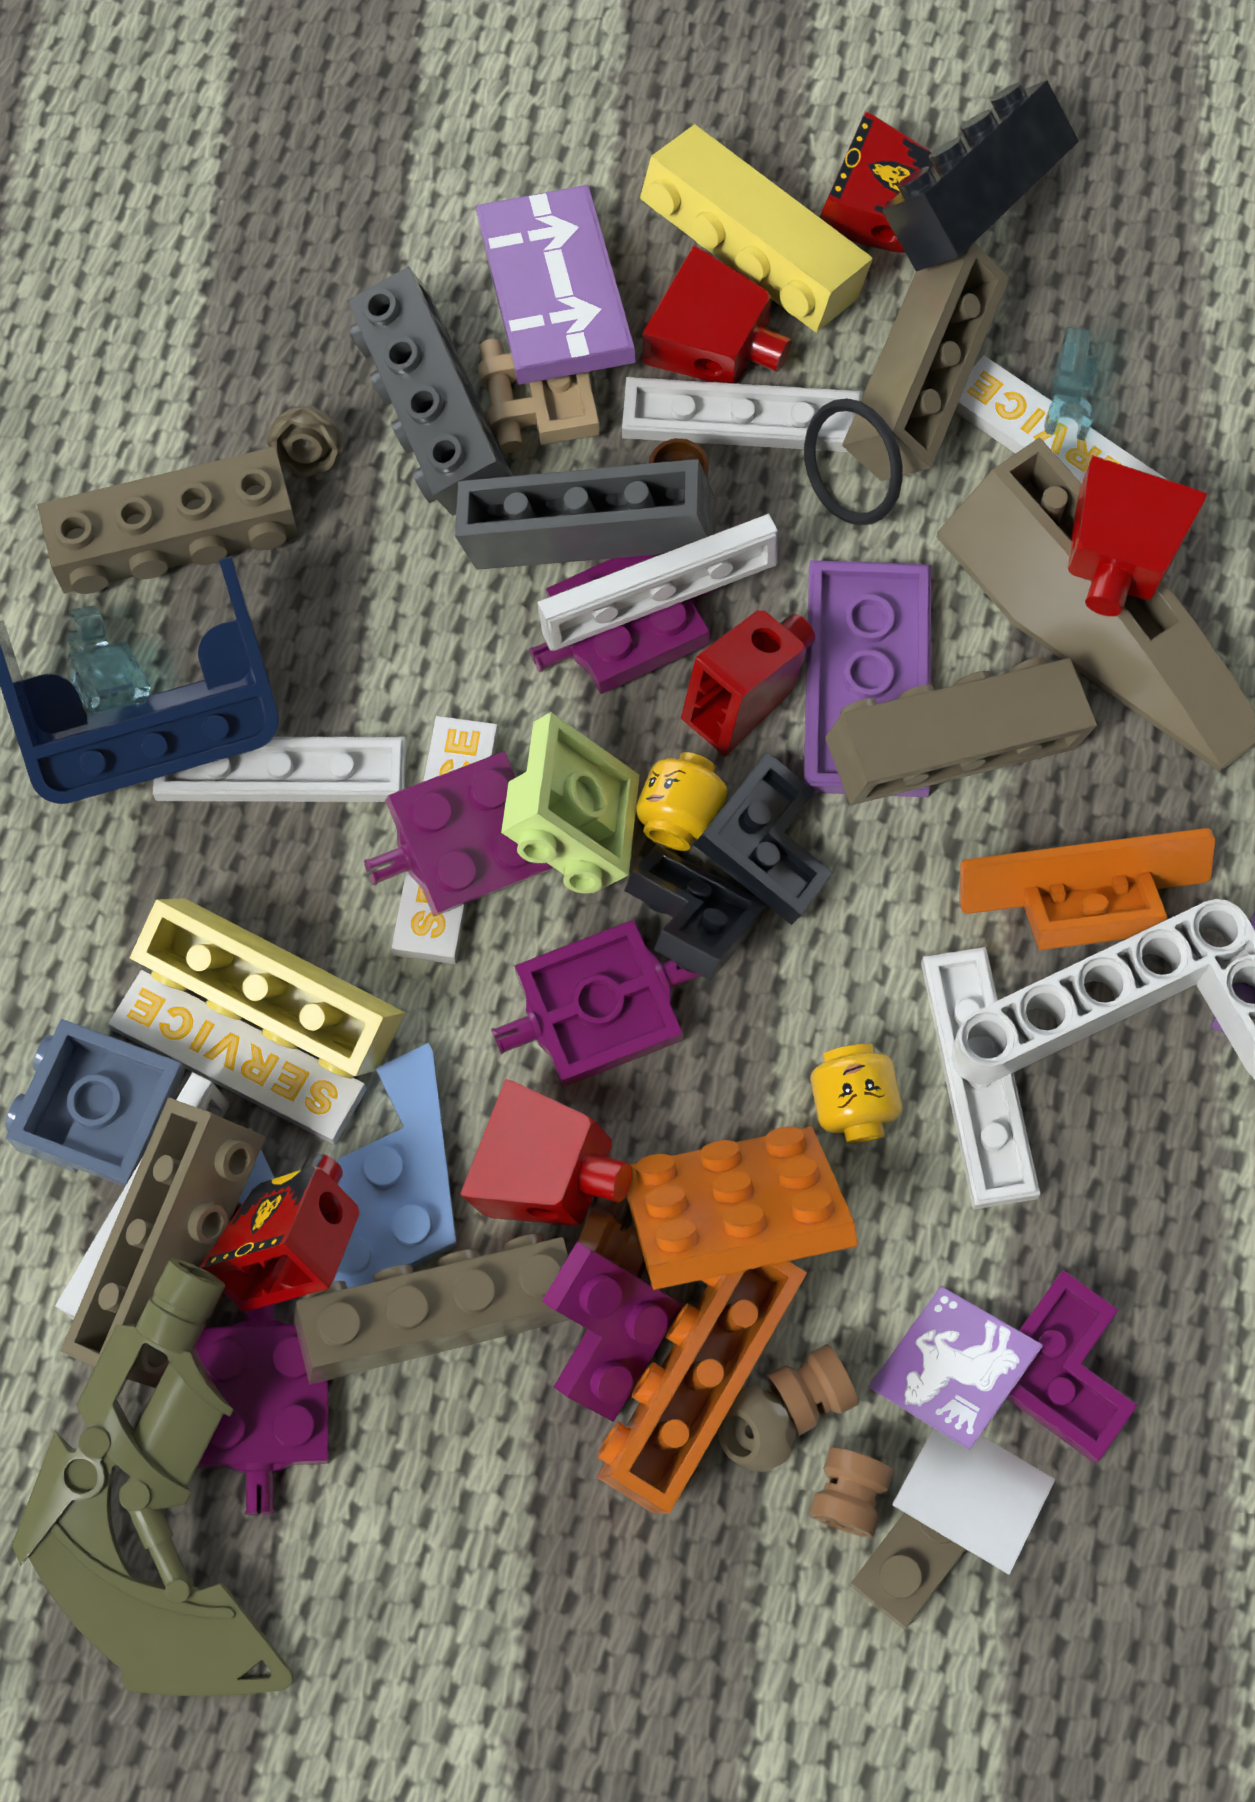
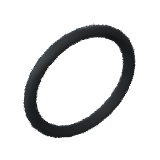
[804,398,903,525]

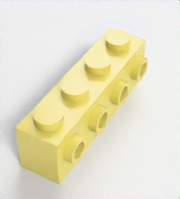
[640,124,873,333]
[130,898,406,1079]

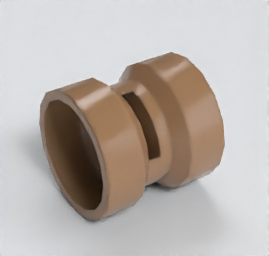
[767,1344,859,1436]
[808,1447,895,1538]

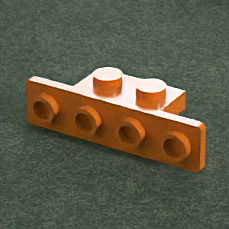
[959,828,1215,950]

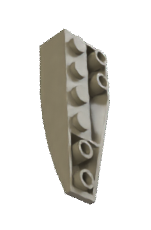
[936,437,1255,772]

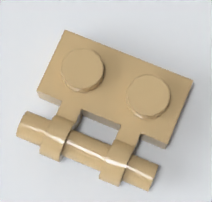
[478,339,599,453]

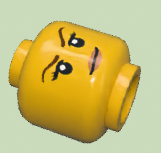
[636,752,728,851]
[810,1044,903,1144]

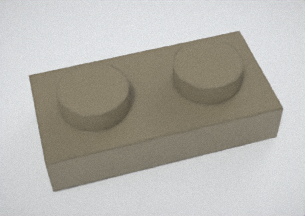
[849,1512,966,1630]

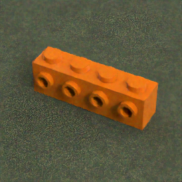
[596,1261,807,1514]

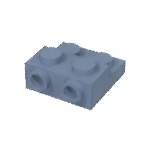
[5,1019,185,1187]

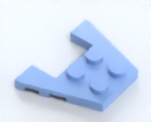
[238,1043,457,1288]

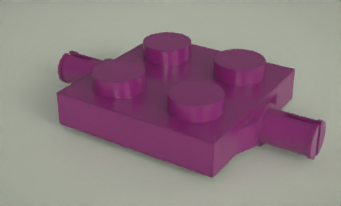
[529,554,726,694]
[364,751,553,917]
[491,920,703,1088]
[195,1304,329,1516]

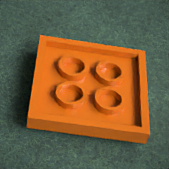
[626,1126,858,1290]

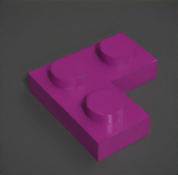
[542,1242,683,1422]
[1006,1270,1138,1464]

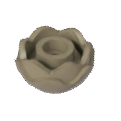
[267,406,343,477]
[717,1385,796,1472]

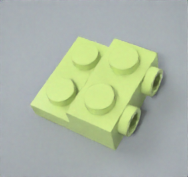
[501,712,640,894]

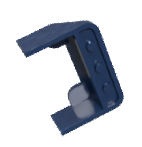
[0,556,279,804]

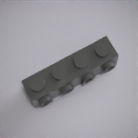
[347,266,513,516]
[455,459,714,570]

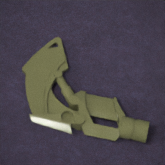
[12,1258,293,1696]

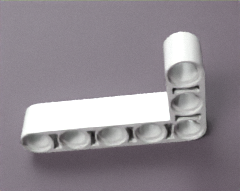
[951,899,1255,1084]

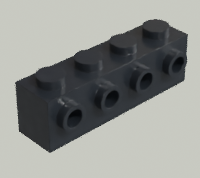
[882,80,1079,272]

